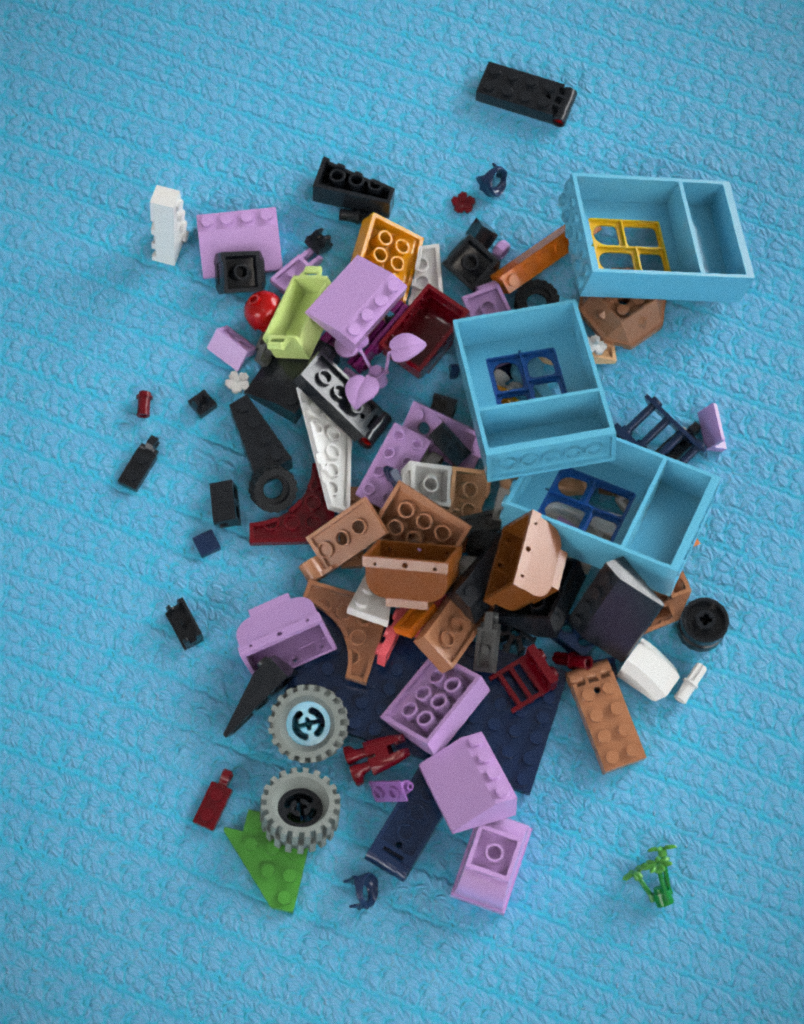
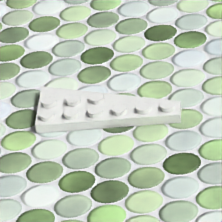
[296,387,352,513]

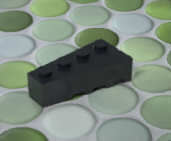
[229,395,293,484]

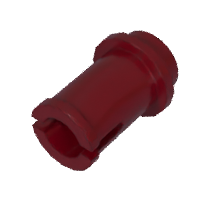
[136,390,153,418]

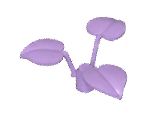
[334,333,427,410]

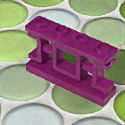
[320,300,409,374]

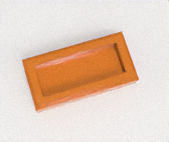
[393,604,437,639]

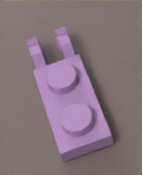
[270,248,323,295]

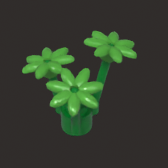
[623,845,677,908]

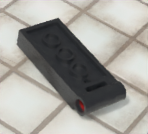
[476,61,577,127]
[292,350,392,449]

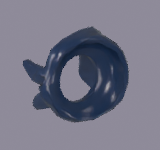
[476,163,507,197]
[343,872,378,910]

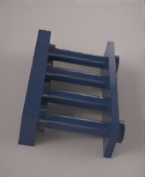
[614,394,707,464]

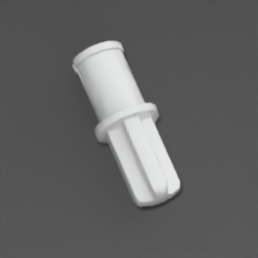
[674,663,707,704]

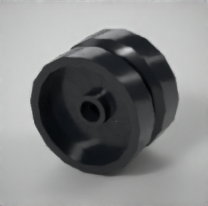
[677,598,729,652]

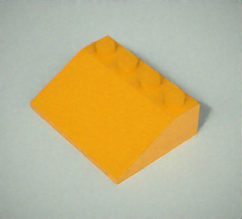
[350,212,424,304]

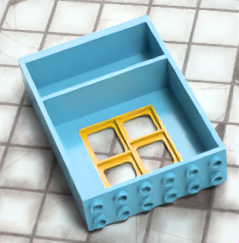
[558,173,755,302]

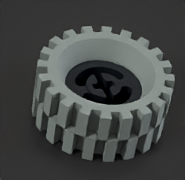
[260,767,341,854]

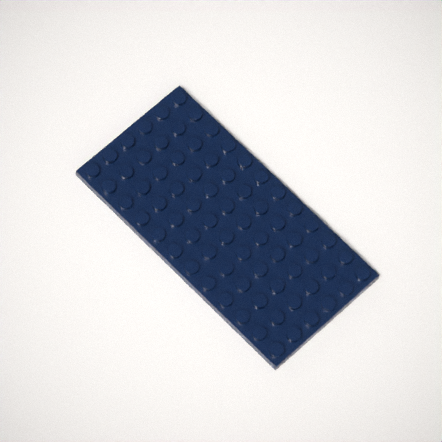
[284,608,567,796]

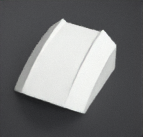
[400,461,452,510]
[617,638,680,701]

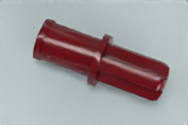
[552,651,593,670]

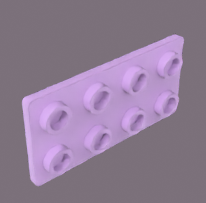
[355,423,431,509]

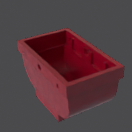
[378,283,470,379]

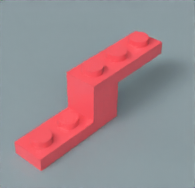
[375,594,447,667]

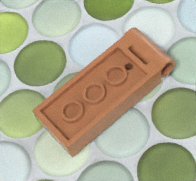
[413,596,496,673]
[565,659,647,775]

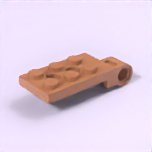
[299,497,389,582]

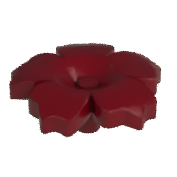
[451,191,476,214]

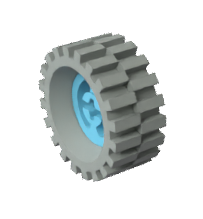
[268,684,349,763]

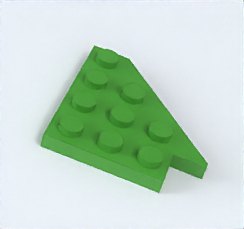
[224,809,309,914]

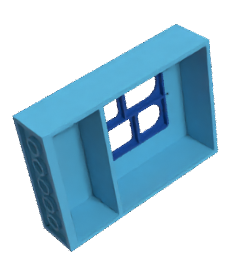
[453,299,616,482]
[499,437,721,597]

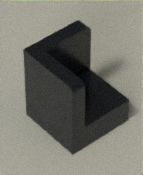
[465,218,498,250]
[430,393,458,418]

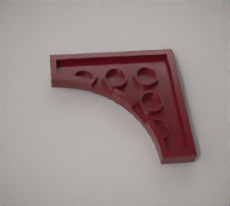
[249,463,334,546]

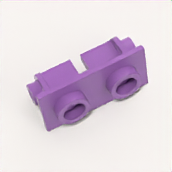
[369,780,414,802]

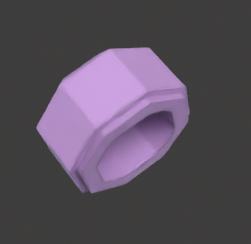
[492,240,511,260]

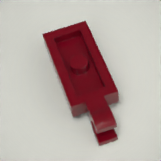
[193,768,234,832]

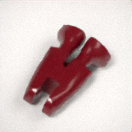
[343,734,411,787]

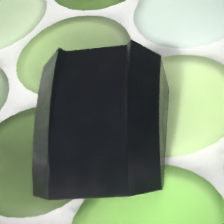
[441,233,500,292]
[214,251,266,294]

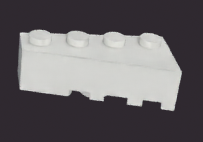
[150,185,189,266]

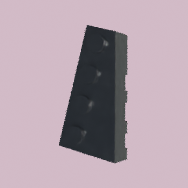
[313,156,395,218]

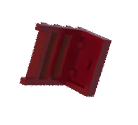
[488,644,559,714]

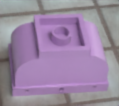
[236,593,337,675]
[450,818,533,916]

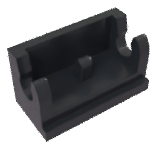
[426,422,472,467]
[209,479,241,528]
[165,597,204,651]

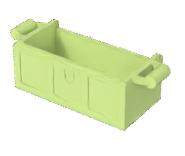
[262,266,331,359]

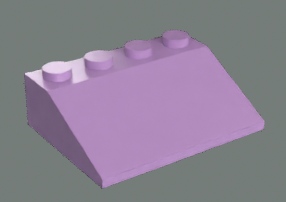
[196,207,283,279]
[305,254,408,353]
[380,659,490,755]
[419,732,517,834]

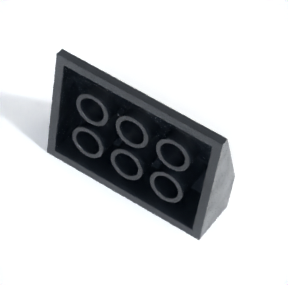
[244,340,340,424]
[567,557,665,662]
[493,558,586,638]

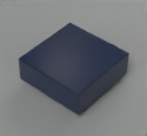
[192,529,221,558]

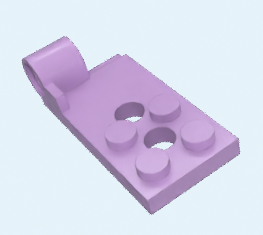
[461,280,511,368]
[402,401,482,469]

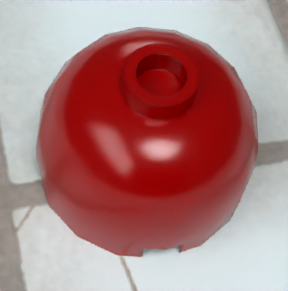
[244,290,281,332]

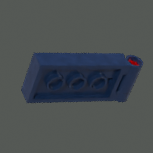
[364,768,443,882]

